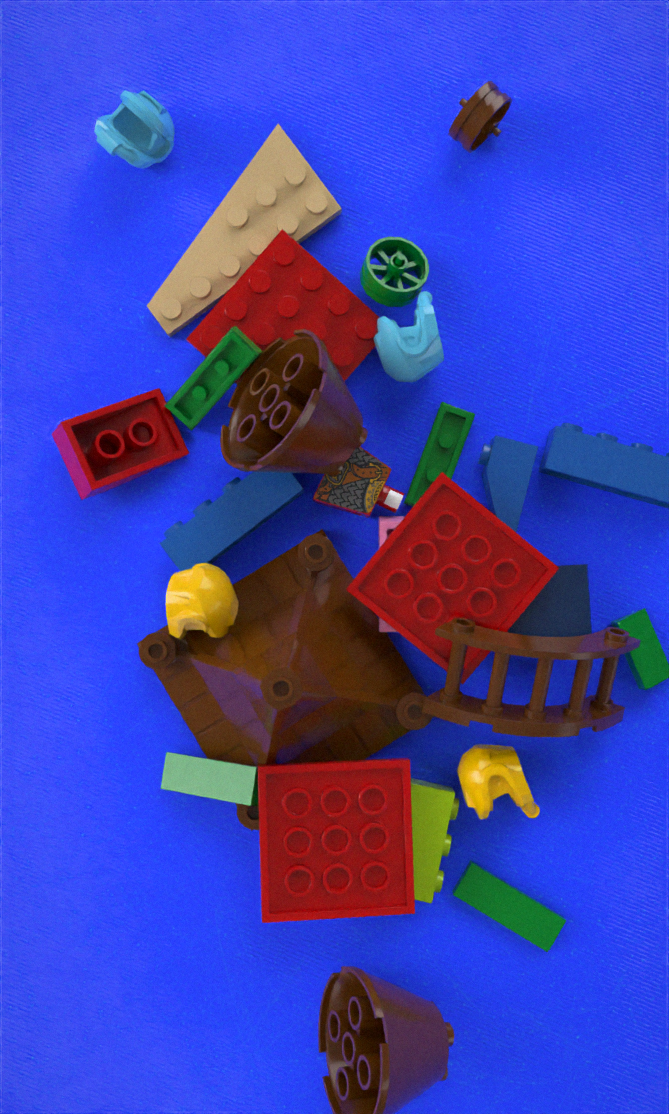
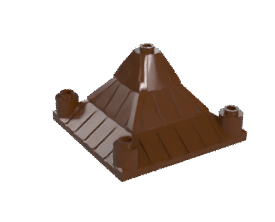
[137,529,435,831]

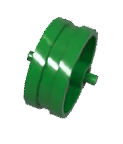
[360,236,429,307]

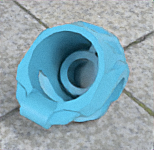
[94,90,175,169]
[374,291,444,383]

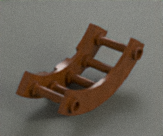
[422,618,641,737]

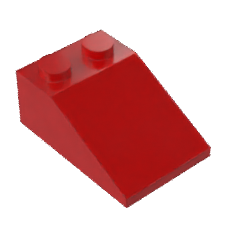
[52,388,189,500]

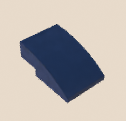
[507,564,592,637]

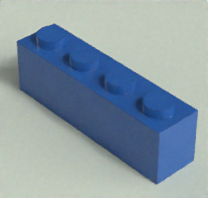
[538,423,669,509]
[159,472,305,571]

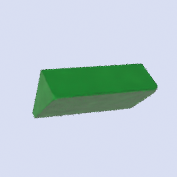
[611,608,669,690]

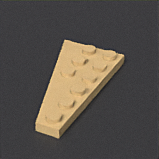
[147,124,342,338]

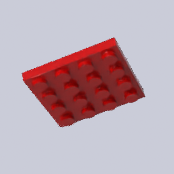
[186,229,380,385]
[346,472,559,685]
[257,758,415,923]

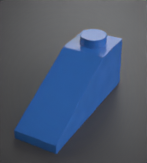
[478,435,538,532]

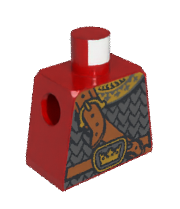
[313,447,405,518]

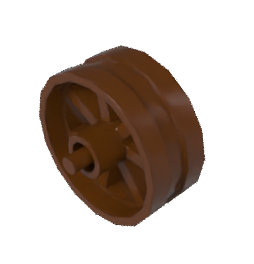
[448,80,513,153]

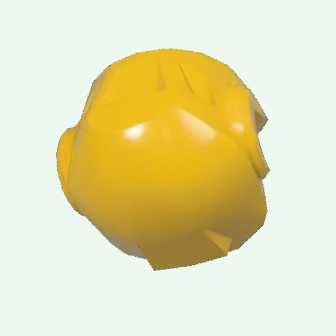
[165,563,239,639]
[457,744,540,820]

